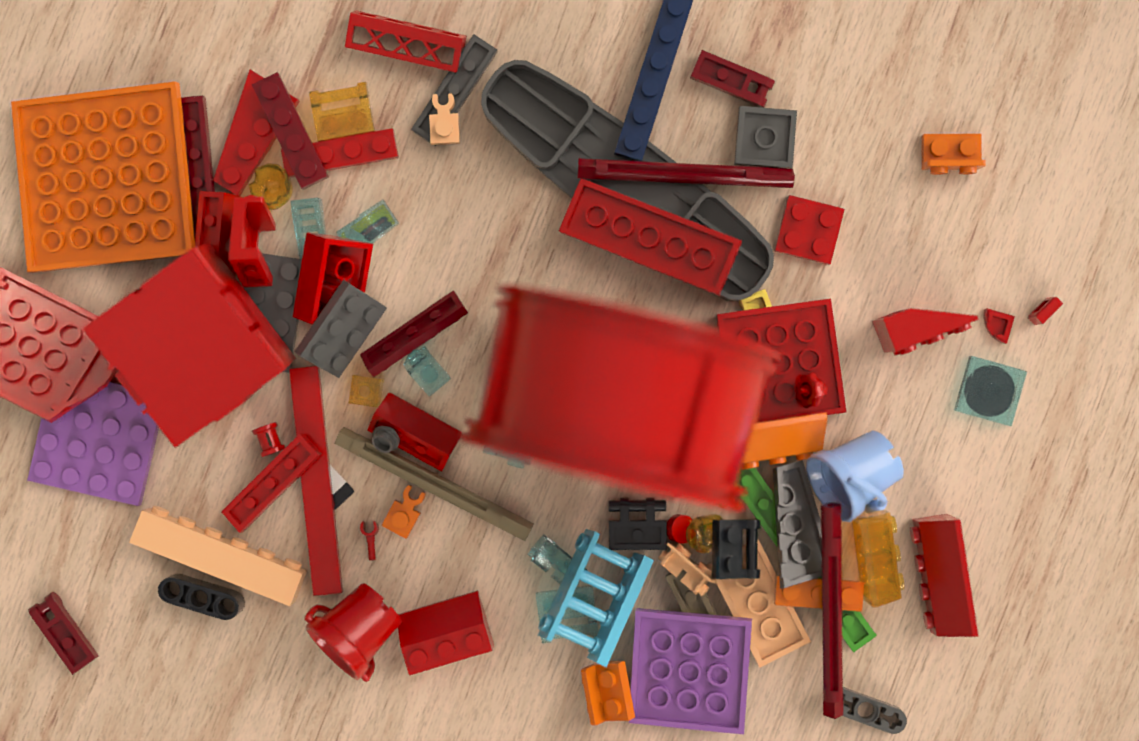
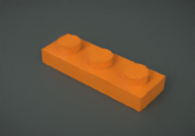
[774,575,864,612]

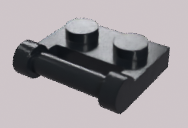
[712,519,761,579]

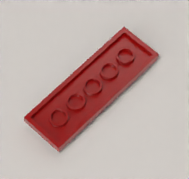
[559,178,742,296]

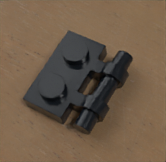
[609,497,667,550]

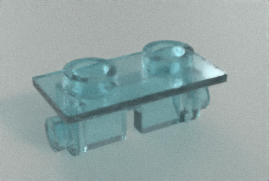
[527,534,588,585]

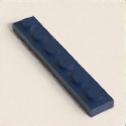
[614,0,693,161]

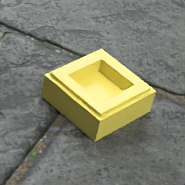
[738,289,772,311]

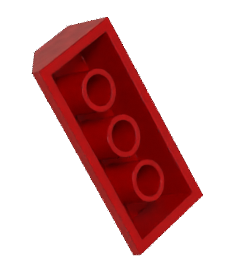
[910,514,979,637]

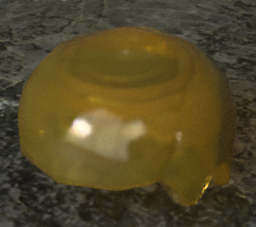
[249,163,293,210]

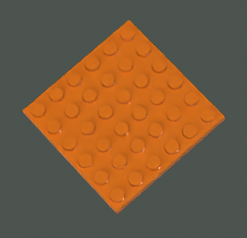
[11,81,195,273]

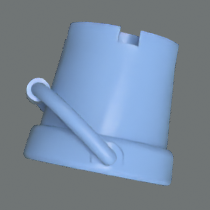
[806,431,904,522]

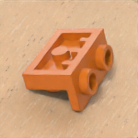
[921,134,986,175]
[581,661,635,725]

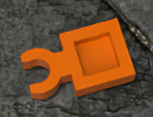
[381,485,426,539]

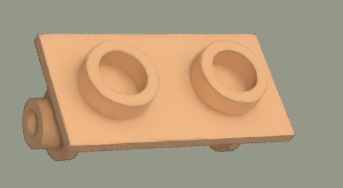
[658,543,717,596]

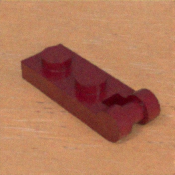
[690,50,775,108]
[28,592,99,675]

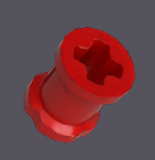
[252,422,286,458]

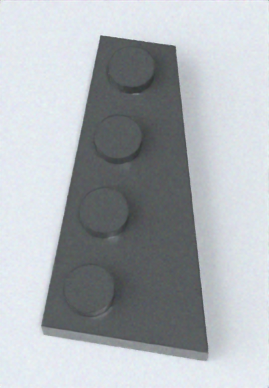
[773,460,822,589]

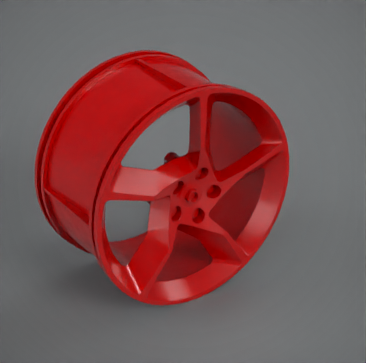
[459,284,782,511]

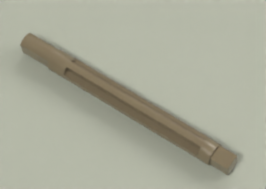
[334,427,534,541]

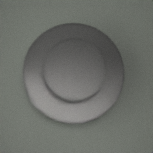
[372,426,400,453]

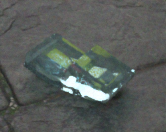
[336,200,399,244]

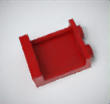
[229,195,276,287]

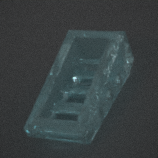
[290,198,326,259]

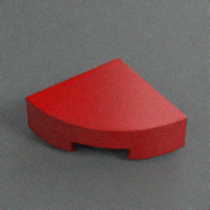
[984,308,1015,344]

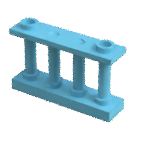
[538,529,654,667]

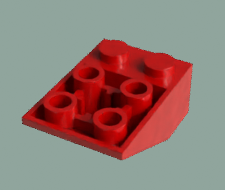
[872,308,979,356]

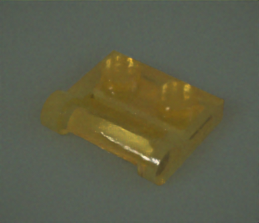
[309,81,375,142]

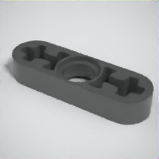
[842,687,907,734]

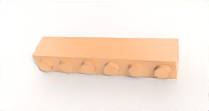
[129,506,308,606]

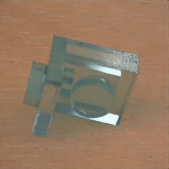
[403,346,451,397]

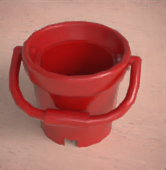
[304,583,402,682]

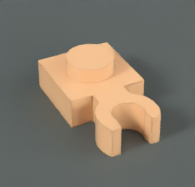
[429,93,460,145]

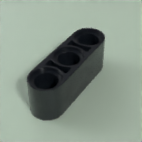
[158,574,245,620]

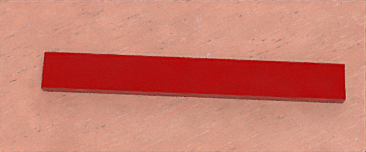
[289,366,343,596]

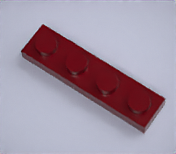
[252,72,329,190]
[360,290,468,378]

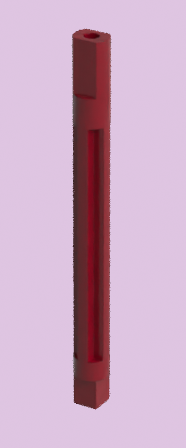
[577,158,795,188]
[821,502,843,719]

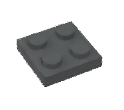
[734,106,797,168]

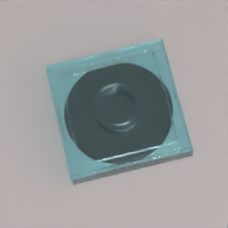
[954,356,1027,426]

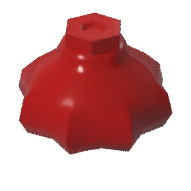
[796,372,828,408]

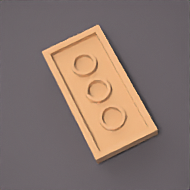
[707,539,811,668]

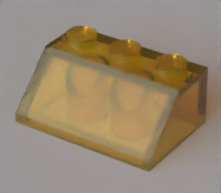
[852,510,905,607]

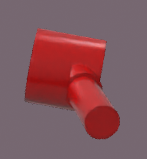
[360,520,379,561]

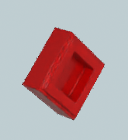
[1028,297,1063,325]

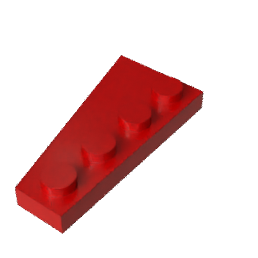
[213,69,300,196]

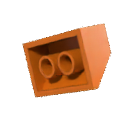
[742,413,827,470]

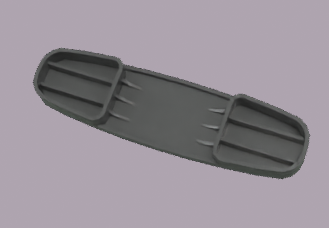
[481,60,774,301]

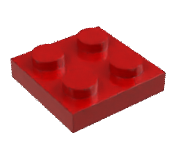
[774,195,845,265]

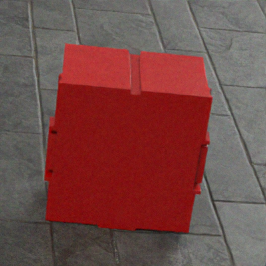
[82,242,296,448]

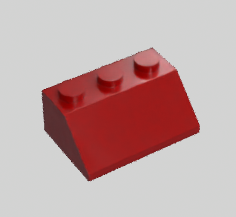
[292,232,373,325]
[398,590,494,676]

